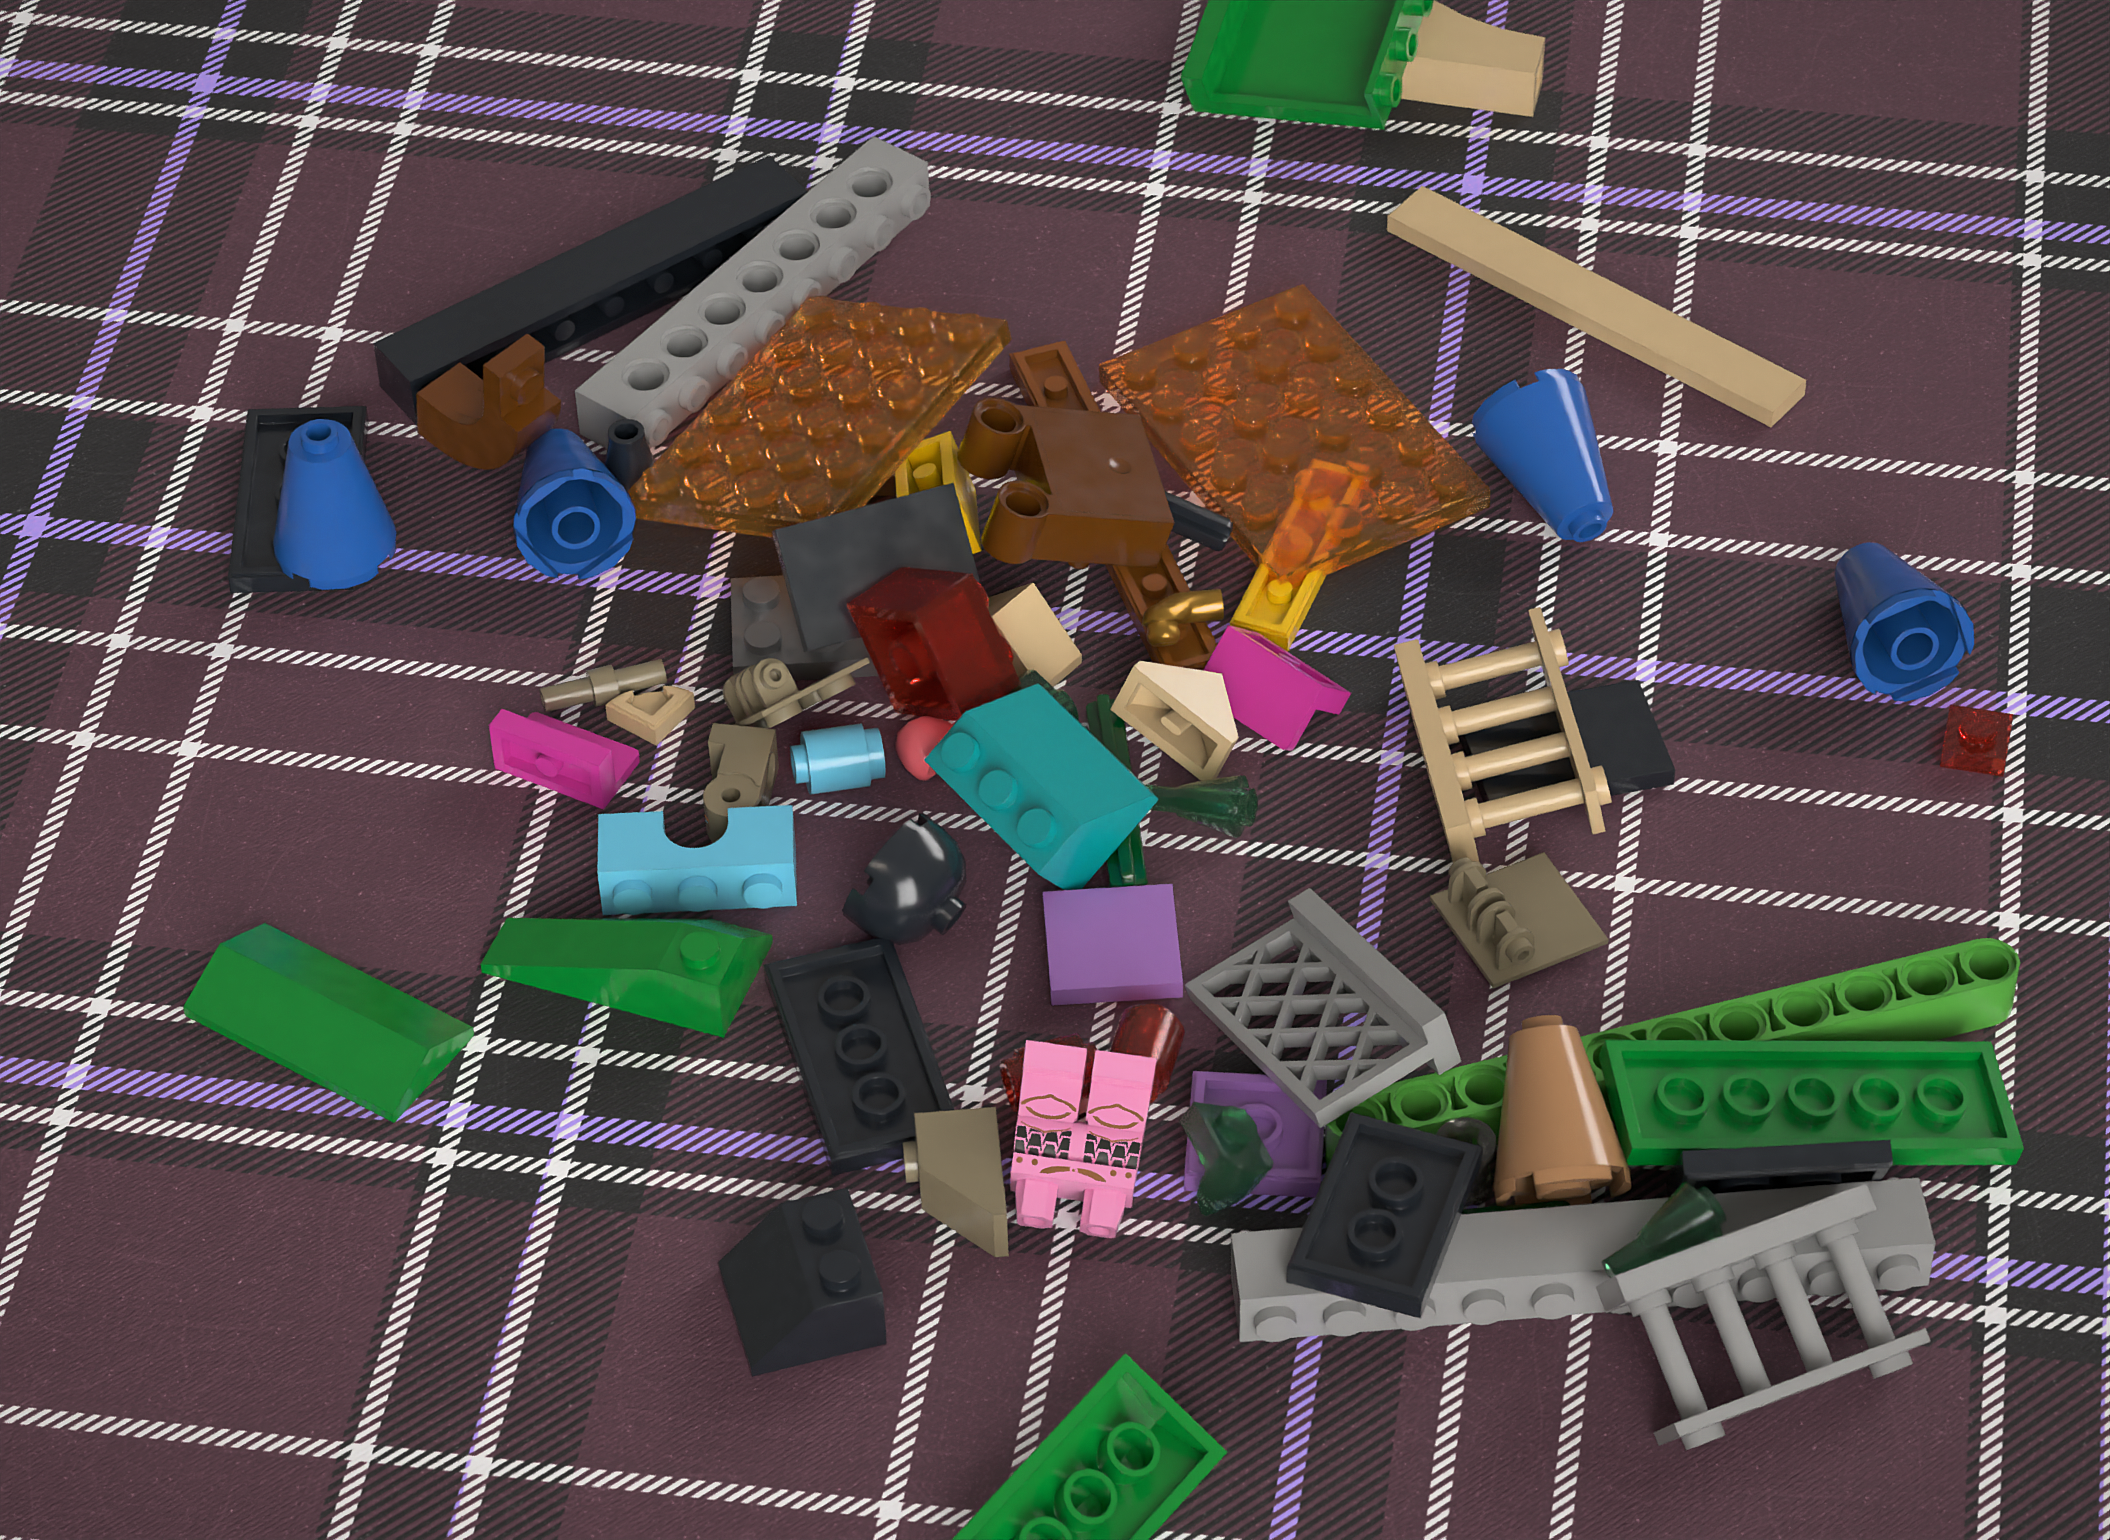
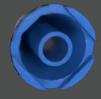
[1472,369,1613,542]
[273,419,396,590]
[513,428,636,579]
[1835,543,1974,702]

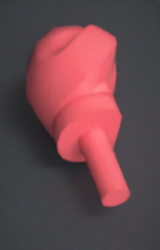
[895,716,955,781]

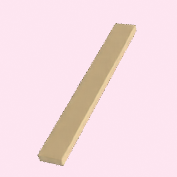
[1387,186,1806,427]

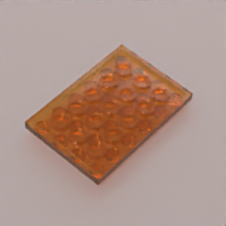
[1099,284,1491,589]
[627,296,1012,538]

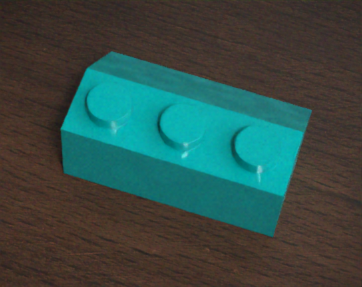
[924,684,1159,890]

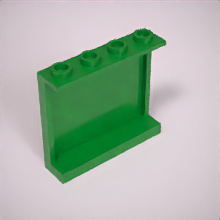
[1180,0,1434,130]

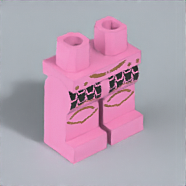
[1010,1040,1157,1238]

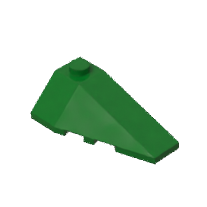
[480,918,773,1038]

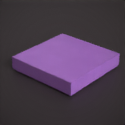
[1043,884,1183,1006]
[1184,1071,1327,1198]

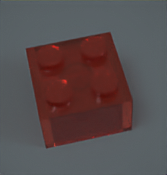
[846,567,1021,721]

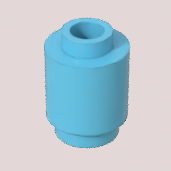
[790,723,886,795]

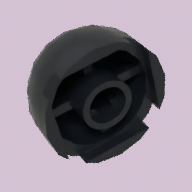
[842,812,967,945]

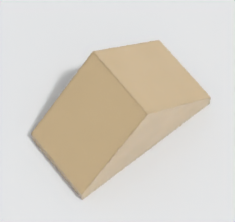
[947,582,1082,691]
[1110,661,1239,786]

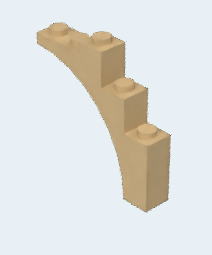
[1401,0,1545,117]

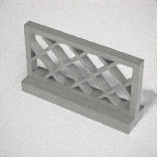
[1185,888,1461,1128]

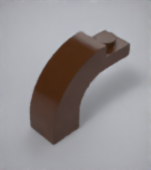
[416,333,561,470]

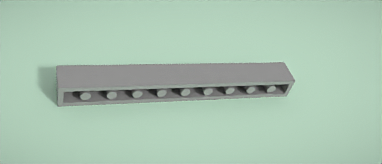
[1231,1178,1935,1342]

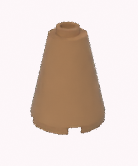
[1493,1015,1631,1206]

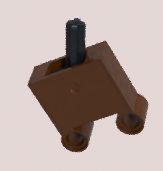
[957,397,1233,570]

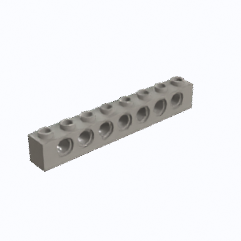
[575,136,931,449]

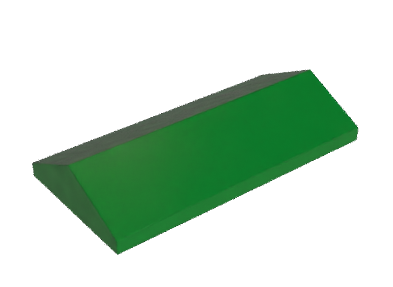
[183,923,474,1123]
[951,1353,1227,1540]

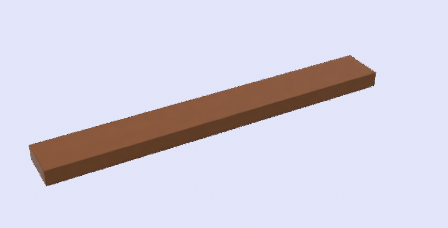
[1009,341,1217,670]

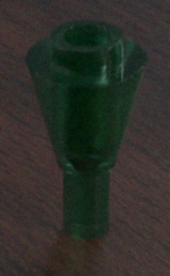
[1144,774,1258,838]
[1601,1182,1727,1278]

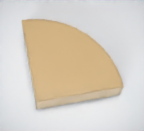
[605,686,695,746]

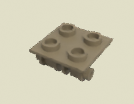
[723,657,870,729]
[1430,852,1609,988]

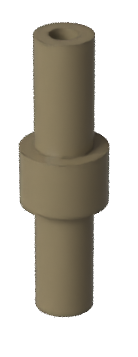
[539,659,667,713]

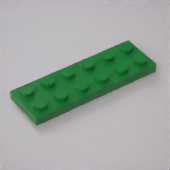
[1599,1040,2024,1165]

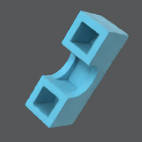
[597,805,797,915]

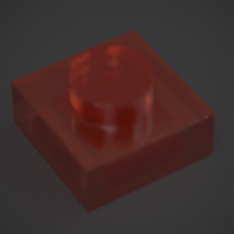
[1940,704,2014,777]

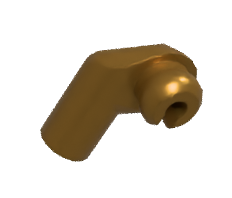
[1142,589,1224,647]

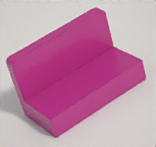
[1203,625,1351,751]
[489,709,640,810]

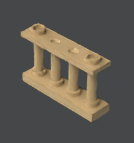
[1394,607,1612,863]

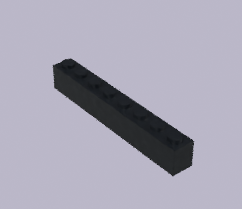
[373,155,808,426]

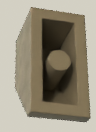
[903,1107,1009,1257]

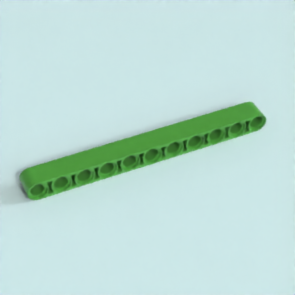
[1325,938,2020,1169]

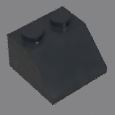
[718,1187,887,1377]

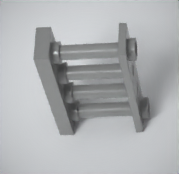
[1596,1183,1931,1450]

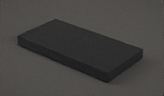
[228,406,369,593]
[764,938,954,1176]

